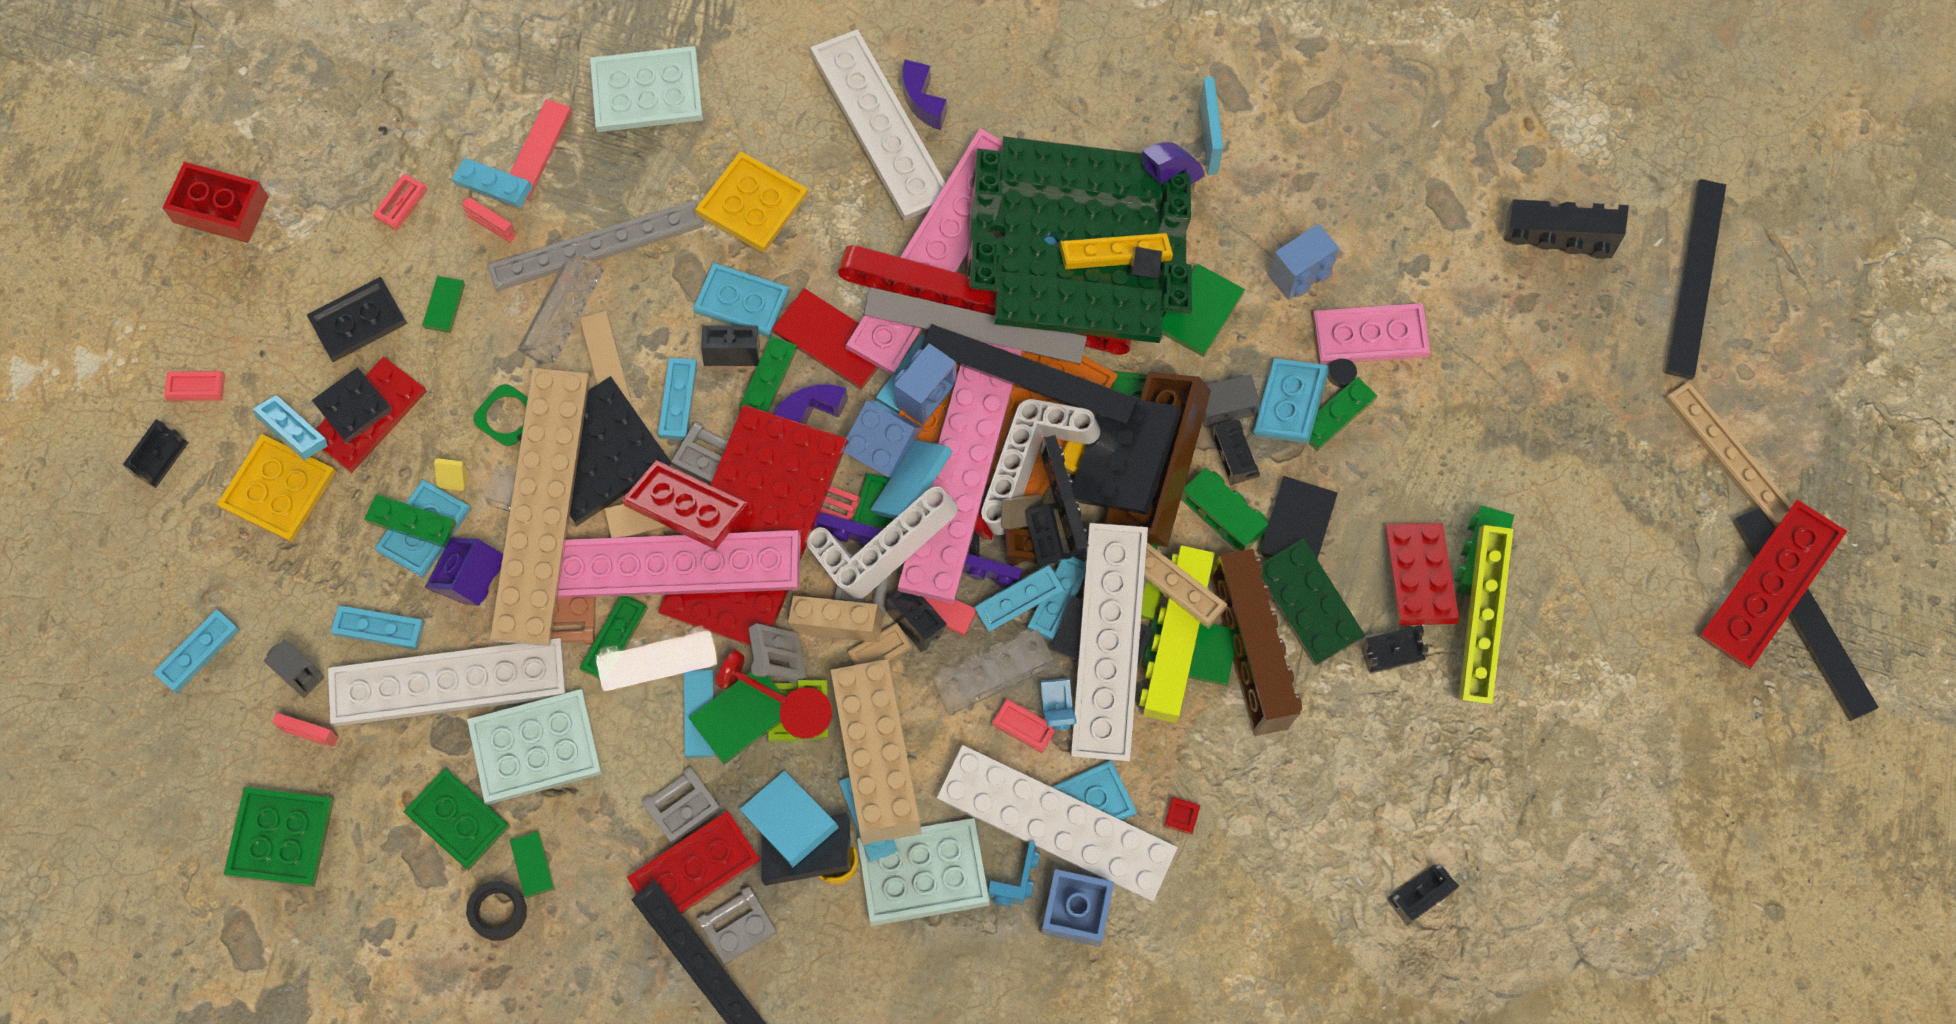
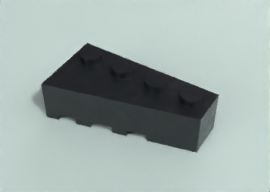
[1504,199,1629,259]

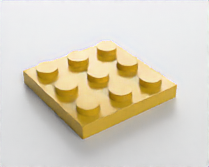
[695,151,808,253]
[216,434,336,543]

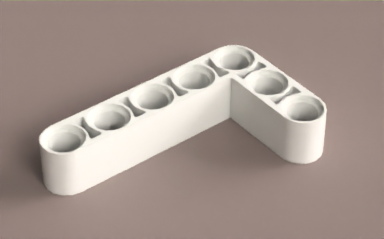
[981,399,1101,535]
[807,487,958,599]

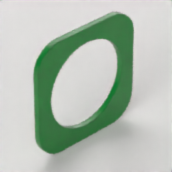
[473,384,528,446]

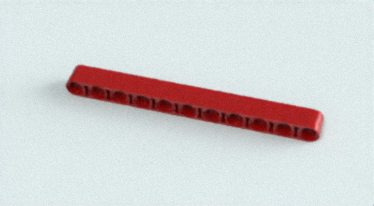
[838,245,1132,355]

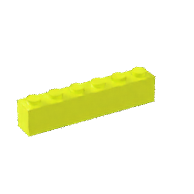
[1458,525,1514,704]
[1139,545,1215,724]

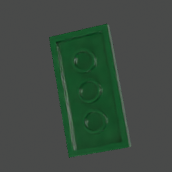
[1261,539,1366,666]

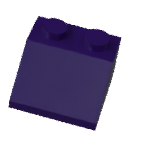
[425,538,503,606]

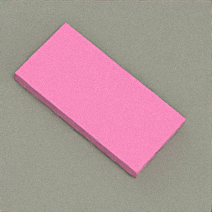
[1313,303,1430,364]

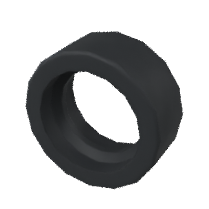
[466,881,527,941]

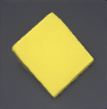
[434,458,469,491]

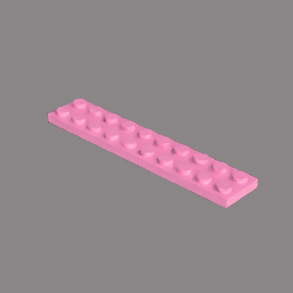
[846,128,1002,375]
[898,341,1023,604]
[557,530,801,598]

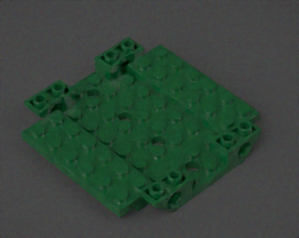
[967,136,1192,343]

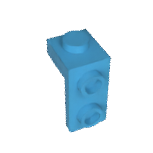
[1040,678,1077,730]
[988,841,1040,907]

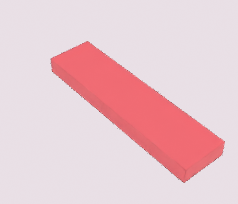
[510,99,572,200]

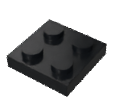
[312,367,392,444]

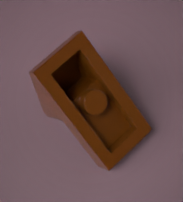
[1005,528,1038,566]

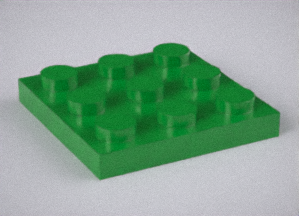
[223,787,334,888]

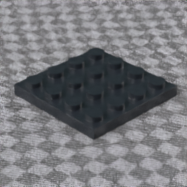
[517,376,672,526]

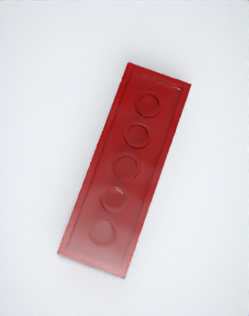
[1700,499,1847,670]

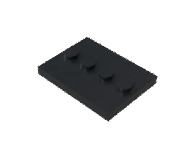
[1072,400,1182,515]
[1040,434,1089,558]

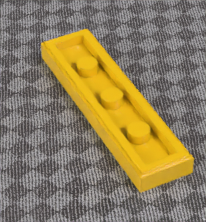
[1059,233,1173,269]

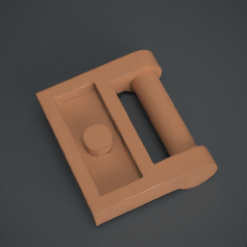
[551,597,596,644]

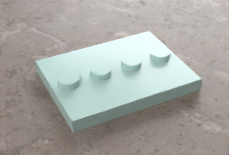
[590,46,703,132]
[467,689,602,805]
[857,818,990,926]

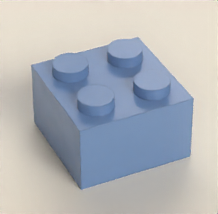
[1269,223,1339,300]
[894,344,957,425]
[844,400,923,477]
[1042,869,1114,947]

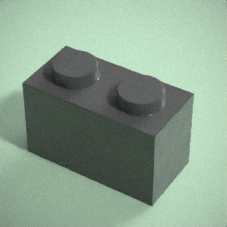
[1203,374,1261,427]
[263,639,325,698]

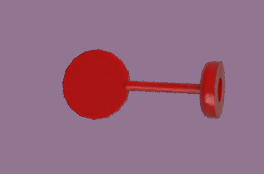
[715,650,832,739]

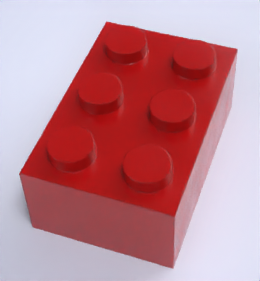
[162,161,269,243]

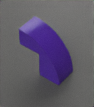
[903,59,947,130]
[1142,142,1205,185]
[774,384,848,425]

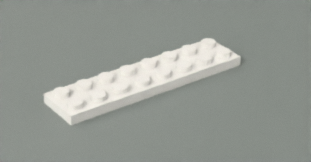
[810,29,946,221]
[1071,523,1148,761]
[328,638,566,727]
[937,745,1178,903]

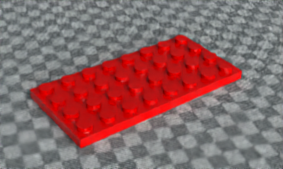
[658,405,848,647]

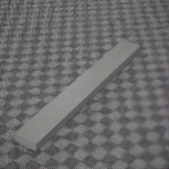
[487,200,704,292]
[864,287,1087,365]

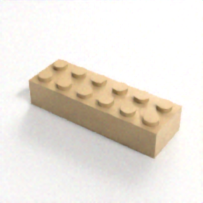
[831,659,922,845]

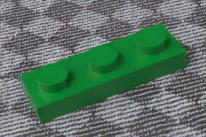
[739,336,797,413]
[1309,377,1378,451]
[364,494,457,549]

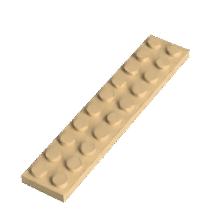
[490,368,590,646]

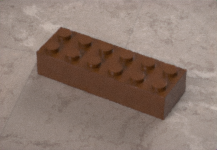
[1105,372,1211,547]
[1210,549,1302,736]

